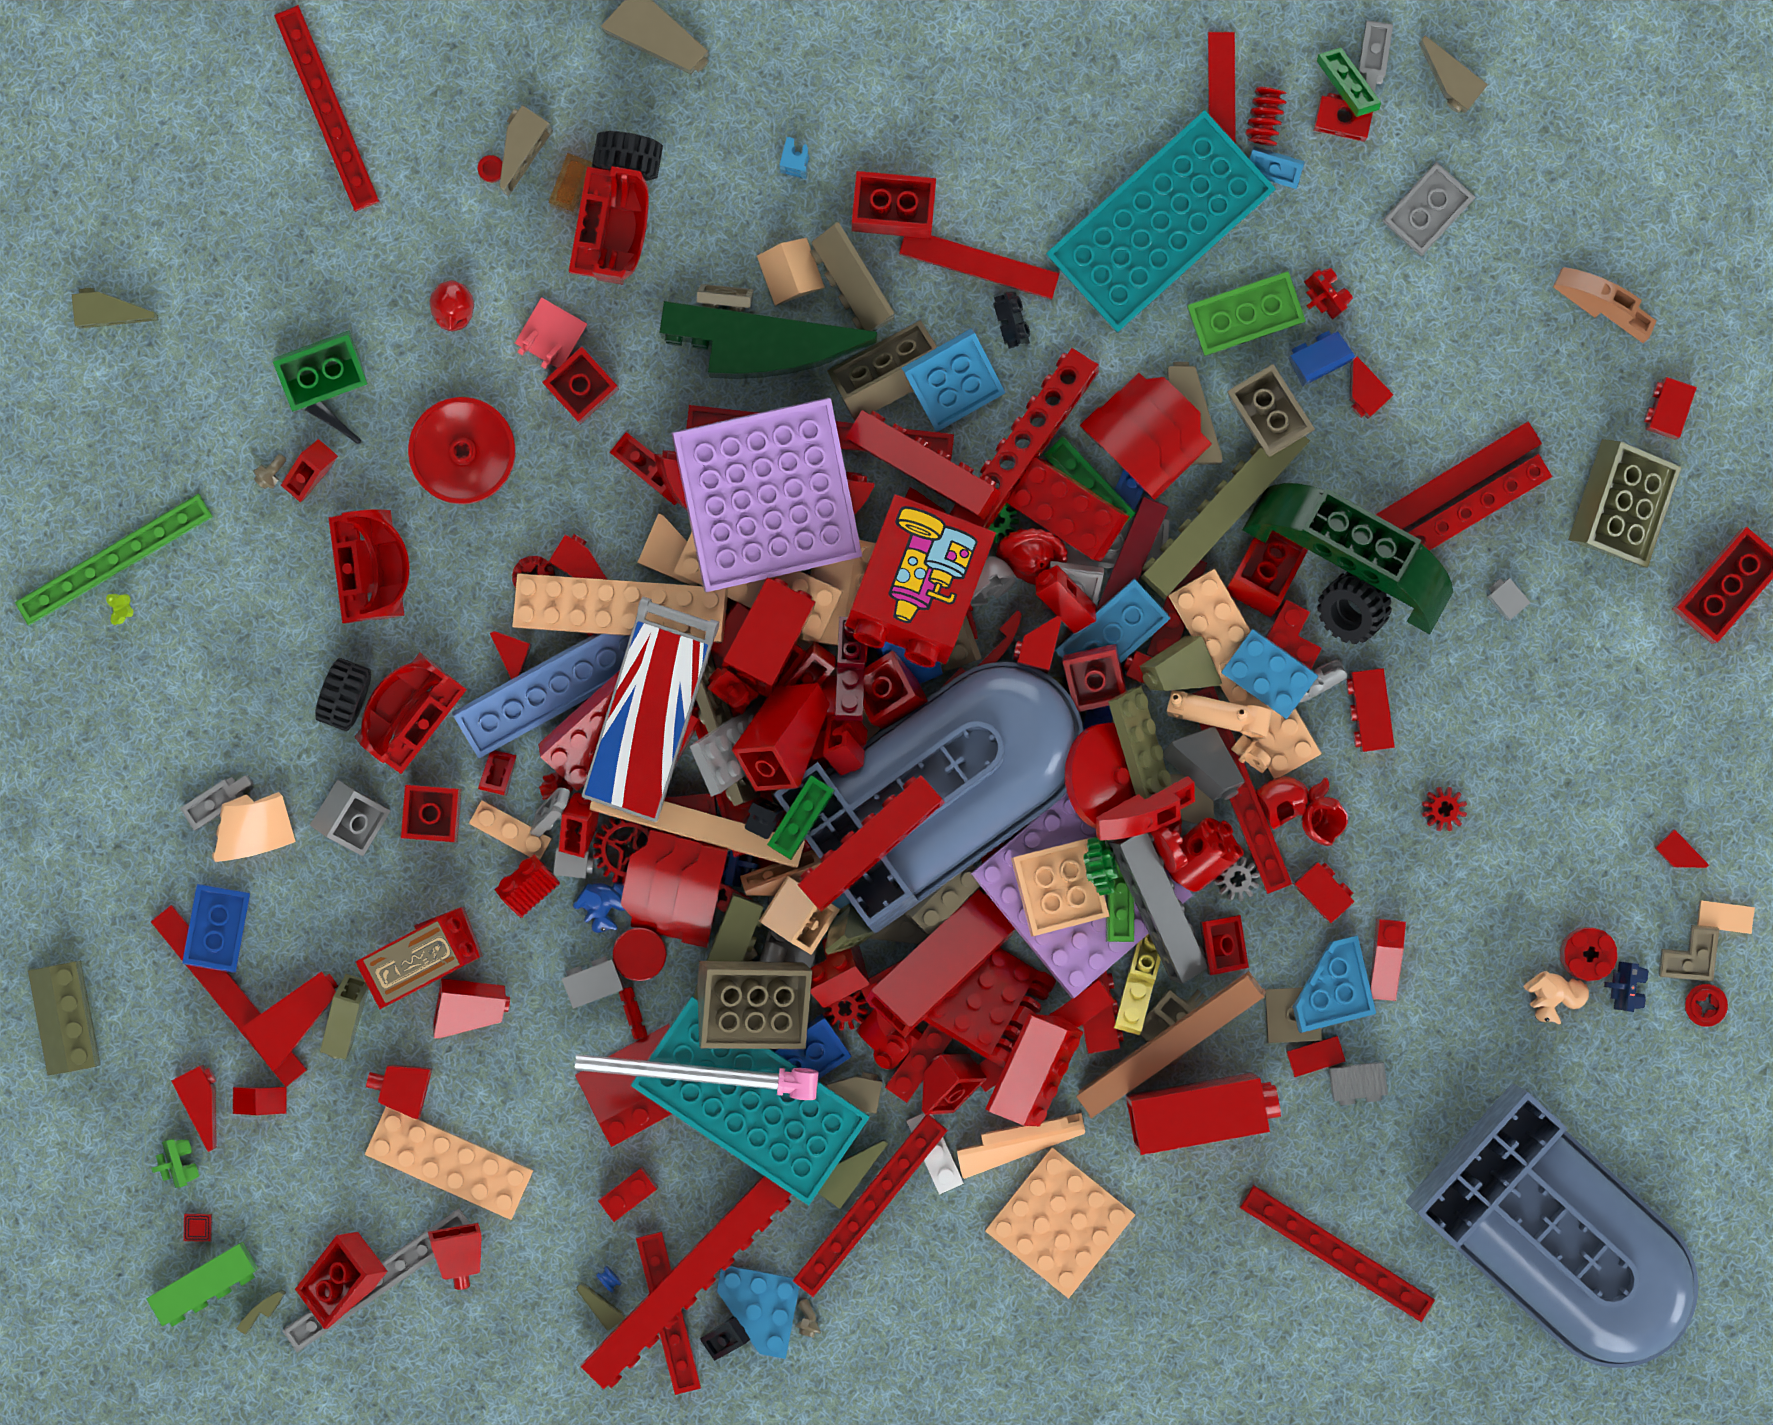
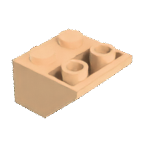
[759,876,840,955]

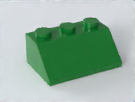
[273,330,368,412]

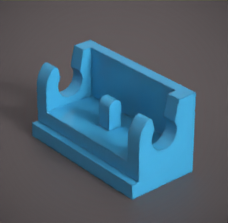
[779,137,809,179]

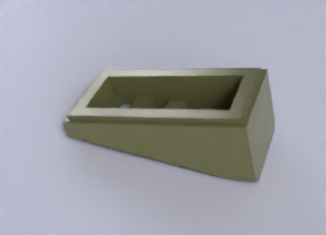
[576,1282,626,1331]

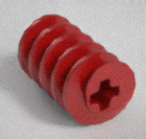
[1245,87,1287,146]

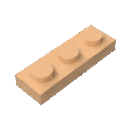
[469,800,552,860]

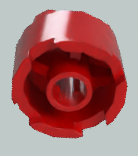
[1560,927,1618,981]

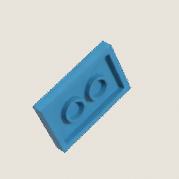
[1221,628,1318,719]

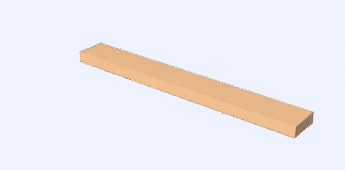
[590,801,805,868]

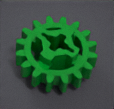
[1083,837,1118,896]

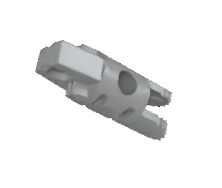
[1298,659,1347,704]

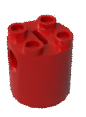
[1169,818,1244,892]

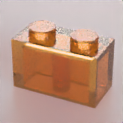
[548,153,594,216]

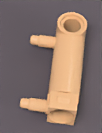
[1167,690,1272,739]

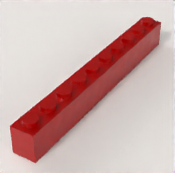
[580,1175,792,1390]

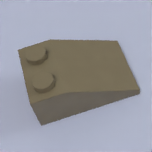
[500,105,553,197]
[1227,364,1315,458]

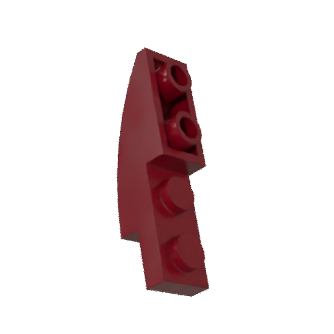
[835,616,865,721]

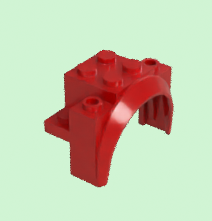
[568,166,649,285]

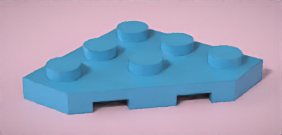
[1293,936,1376,1033]
[717,1265,799,1359]

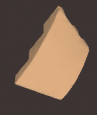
[212,792,296,862]

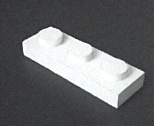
[906,1113,964,1194]

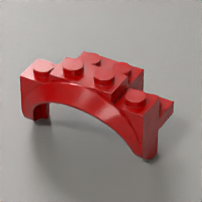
[328,509,410,624]
[354,652,467,774]

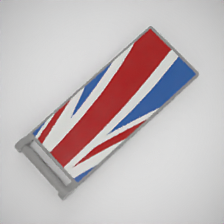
[582,596,720,822]

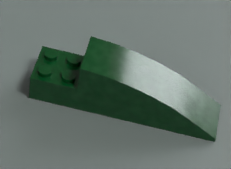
[659,301,877,379]

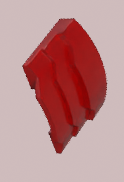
[1079,373,1212,501]
[621,828,729,948]

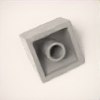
[310,779,391,856]

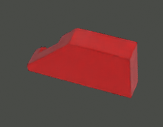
[1655,829,1709,868]

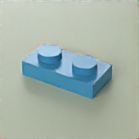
[1250,146,1305,189]

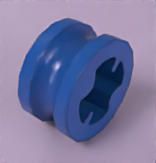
[596,1266,622,1293]

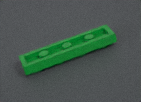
[1044,436,1136,524]

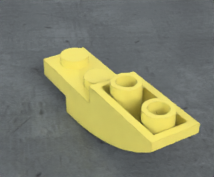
[1114,934,1161,1035]

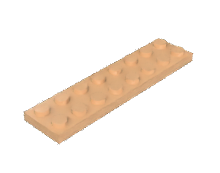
[1168,568,1322,779]
[512,574,728,643]

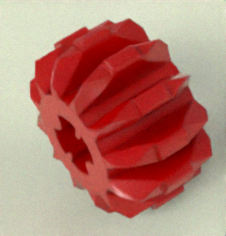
[1421,787,1467,831]
[823,990,868,1030]

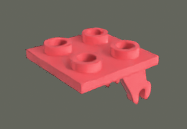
[515,297,588,369]

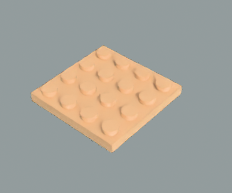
[985,1147,1135,1299]

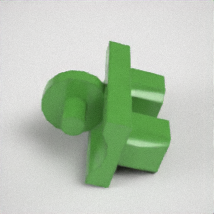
[151,1139,199,1188]

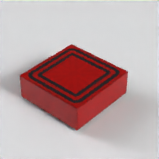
[183,1213,212,1242]

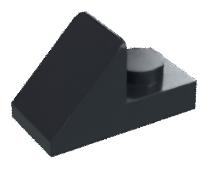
[745,797,785,839]
[700,1316,751,1361]

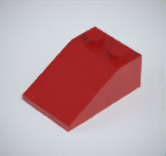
[1226,531,1308,618]
[295,1232,388,1329]

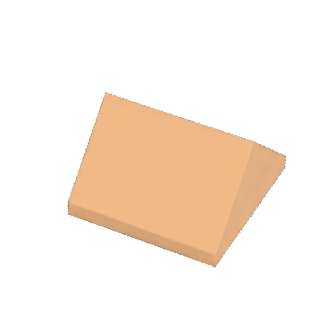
[757,238,825,306]

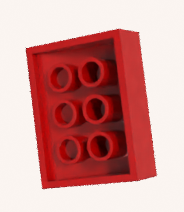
[575,1024,672,1147]

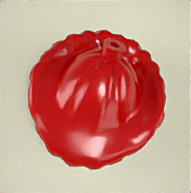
[996,528,1068,585]

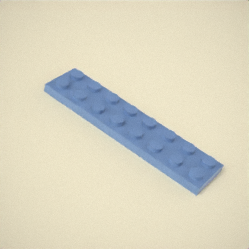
[452,634,630,758]

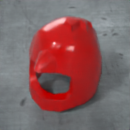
[429,280,475,332]
[1256,776,1309,830]

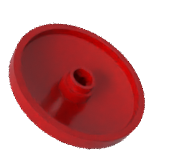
[408,397,516,504]
[1065,723,1136,829]

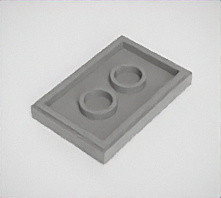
[1382,162,1476,257]

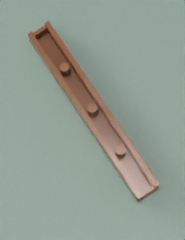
[1076,971,1266,1118]

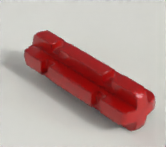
[619,987,647,1039]

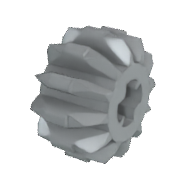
[1214,857,1260,902]

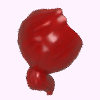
[1301,777,1348,846]

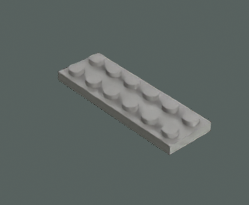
[689,700,765,796]

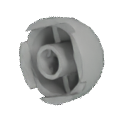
[970,556,1016,607]

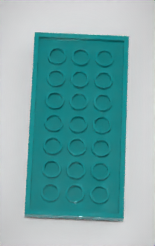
[1046,110,1276,333]
[631,996,870,1205]

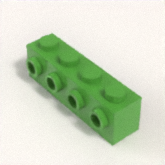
[146,1241,259,1327]

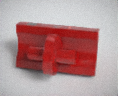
[1304,268,1353,320]
[707,667,759,714]

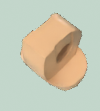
[1231,734,1271,774]

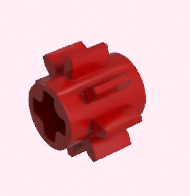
[539,772,573,801]

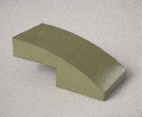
[236,1290,286,1334]

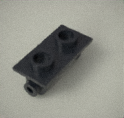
[993,292,1030,349]

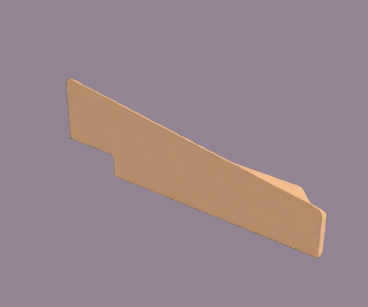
[957,1113,1085,1179]

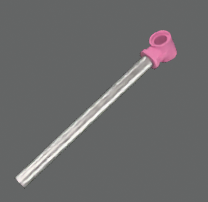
[575,1054,819,1100]

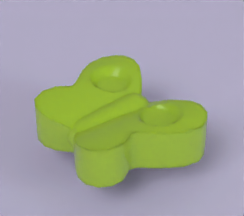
[106,594,133,625]

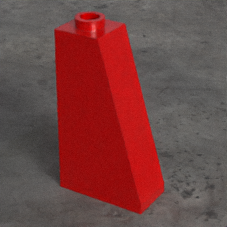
[242,971,339,1072]

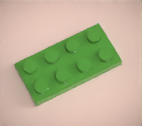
[1187,271,1306,357]

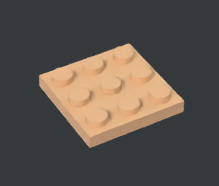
[1011,838,1109,937]

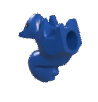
[573,882,626,933]

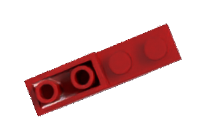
[1096,776,1195,840]

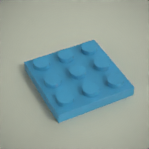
[902,328,1006,432]

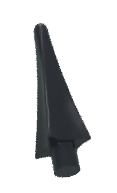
[305,401,361,444]

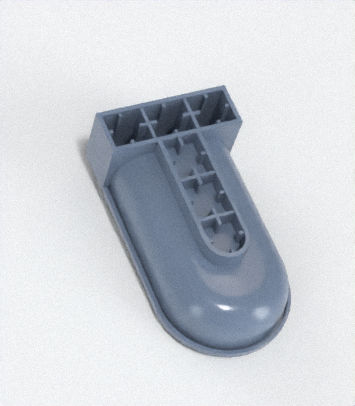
[774,662,1084,934]
[1405,1083,1698,1368]

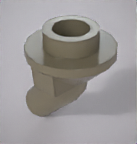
[253,454,286,489]
[795,1299,821,1338]

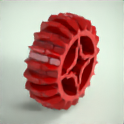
[593,817,653,885]

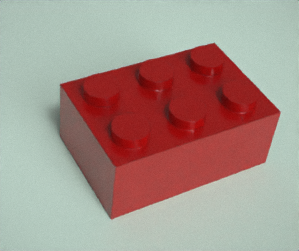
[851,171,936,239]

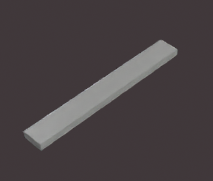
[282,1208,470,1352]

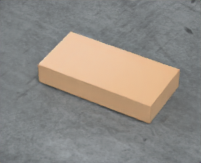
[1697,900,1755,934]

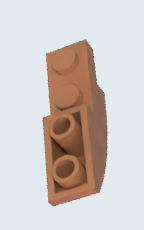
[1553,267,1656,343]

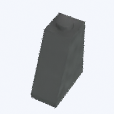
[1163,726,1245,801]

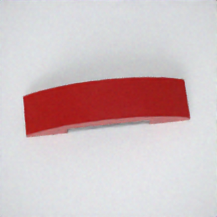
[942,610,1022,687]

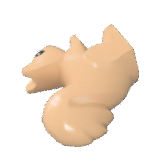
[1523,971,1589,1024]

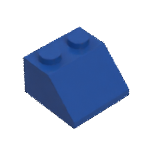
[1288,331,1355,387]

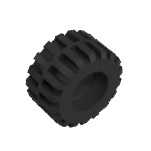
[592,131,663,181]
[1317,572,1392,644]
[315,658,371,732]

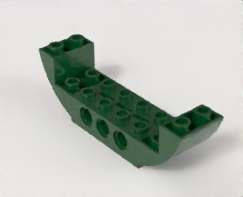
[1242,483,1453,635]

